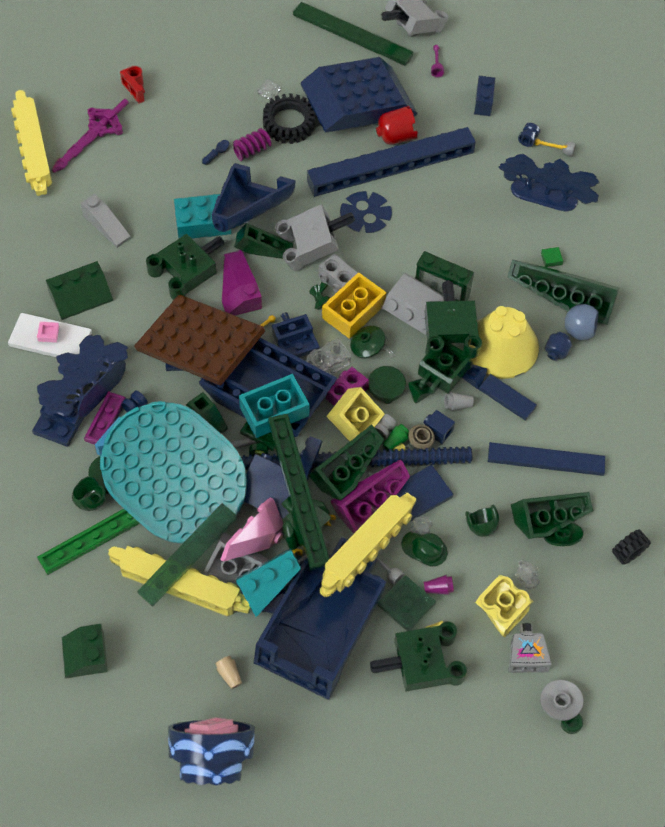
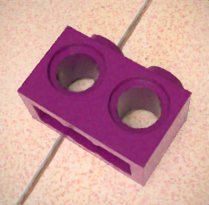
[326,367,369,406]

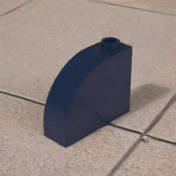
[244,453,289,519]

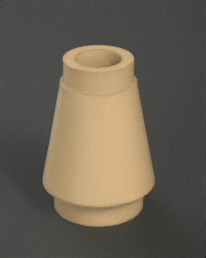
[215,656,242,689]

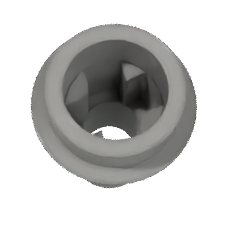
[444,392,473,411]

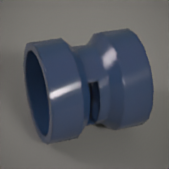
[518,123,540,147]
[121,390,148,412]

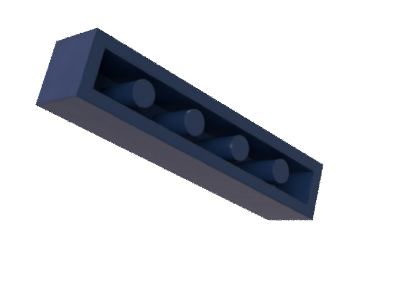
[300,436,323,482]

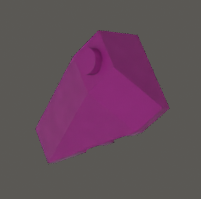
[222,250,262,316]
[330,460,410,534]

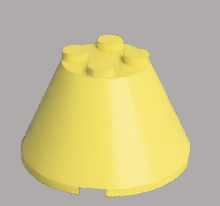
[469,306,539,379]

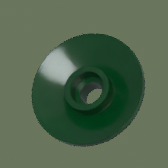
[350,326,386,358]
[543,523,584,546]

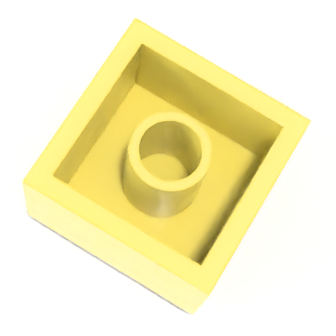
[326,387,384,442]

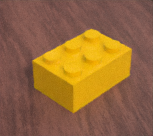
[322,272,387,339]

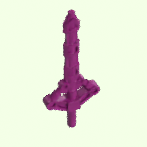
[52,98,129,173]

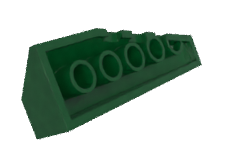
[507,259,620,325]

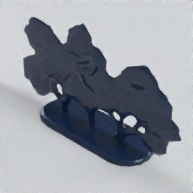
[498,153,600,212]
[37,335,128,418]

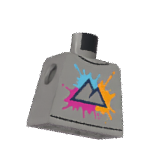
[508,623,551,673]

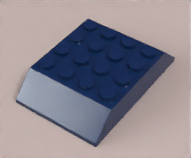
[300,57,418,133]
[199,338,337,437]

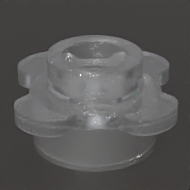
[411,516,433,534]

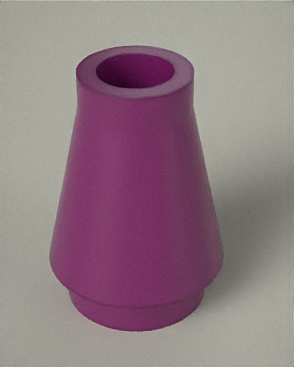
[424,575,454,595]

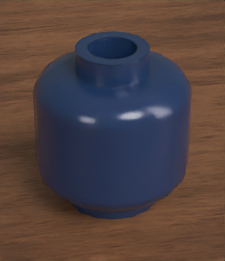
[544,332,572,361]

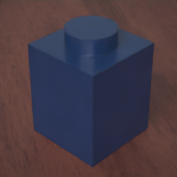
[423,410,455,444]

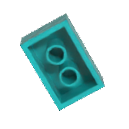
[174,194,232,239]
[239,374,310,438]

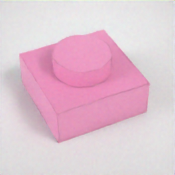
[37,322,59,343]

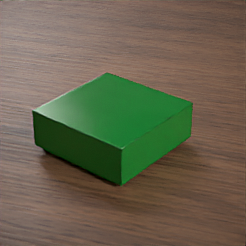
[541,247,563,267]

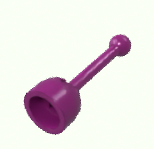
[431,45,444,77]

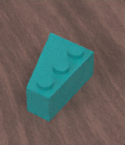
[236,548,301,617]

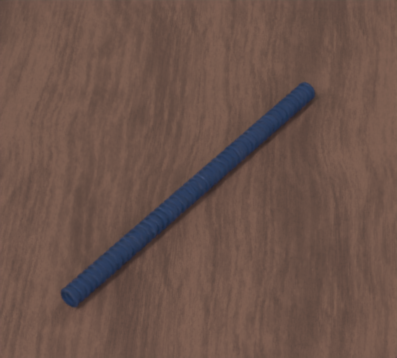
[241,446,473,470]

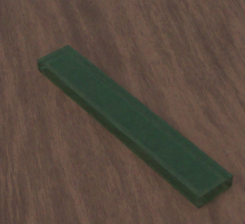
[137,503,237,607]

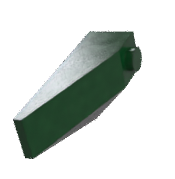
[309,424,384,501]
[511,492,593,539]

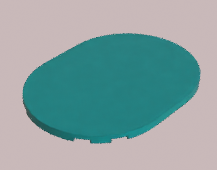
[100,401,247,544]

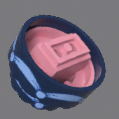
[168,717,255,785]

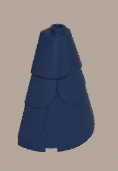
[212,163,296,232]

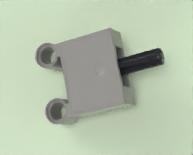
[381,0,448,37]
[275,204,355,271]

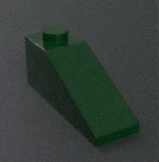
[234,223,293,259]

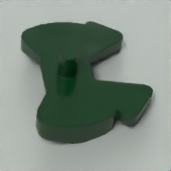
[309,282,330,310]

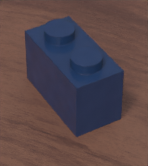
[474,76,495,116]

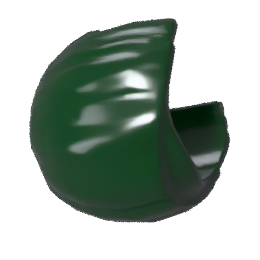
[72,476,106,511]
[465,505,499,537]

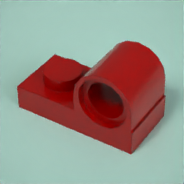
[120,66,145,104]

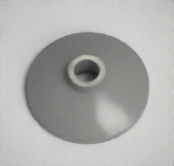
[540,680,583,720]

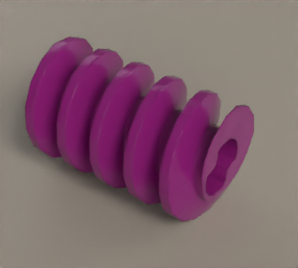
[233,128,271,162]

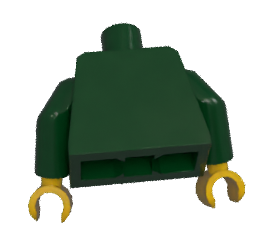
[281,497,336,556]

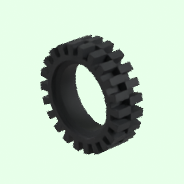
[263,93,315,144]

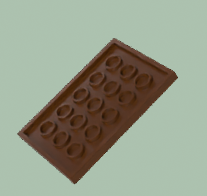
[134,295,265,386]

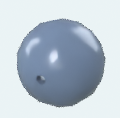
[565,304,598,340]

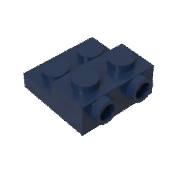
[32,402,84,447]

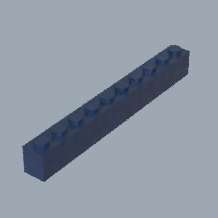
[307,127,476,197]

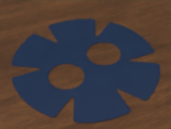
[340,191,392,233]

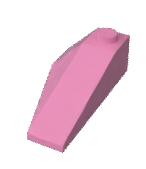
[220,497,283,562]

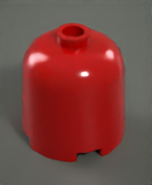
[376,106,418,145]

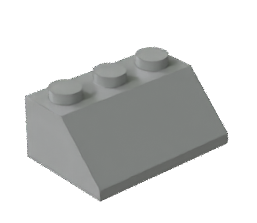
[382,273,443,335]

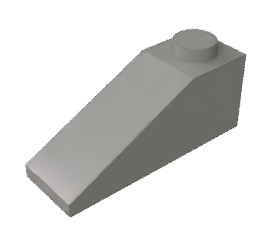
[81,194,131,248]

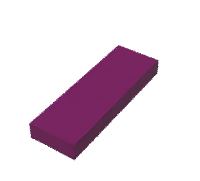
[84,391,126,445]

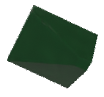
[408,379,431,404]

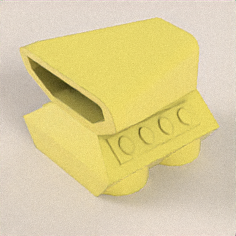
[475,575,533,637]

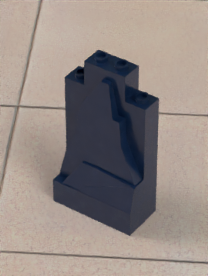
[254,537,386,700]

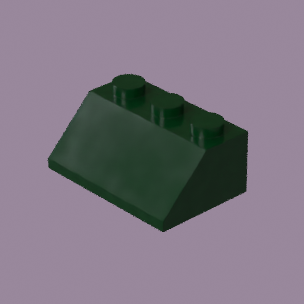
[46,261,113,320]

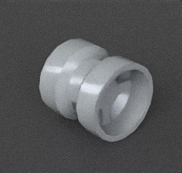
[375,413,397,441]

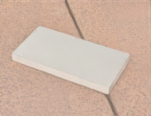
[8,313,92,357]

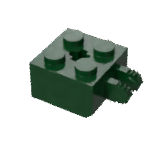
[418,343,472,395]

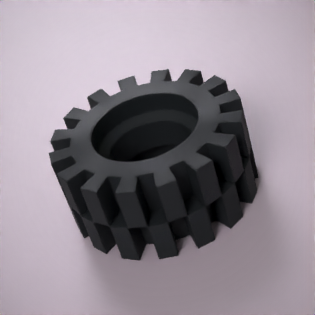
[612,529,651,565]

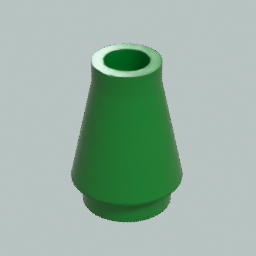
[382,424,409,451]

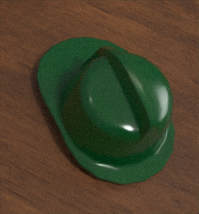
[401,530,448,566]

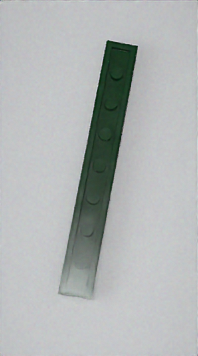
[293,2,413,66]
[268,414,330,570]

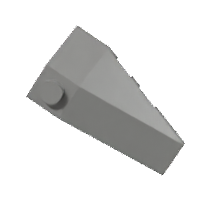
[202,532,292,591]

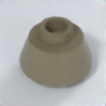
[409,424,435,449]

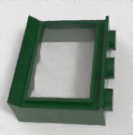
[415,251,474,301]

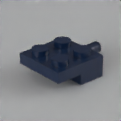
[272,312,320,358]

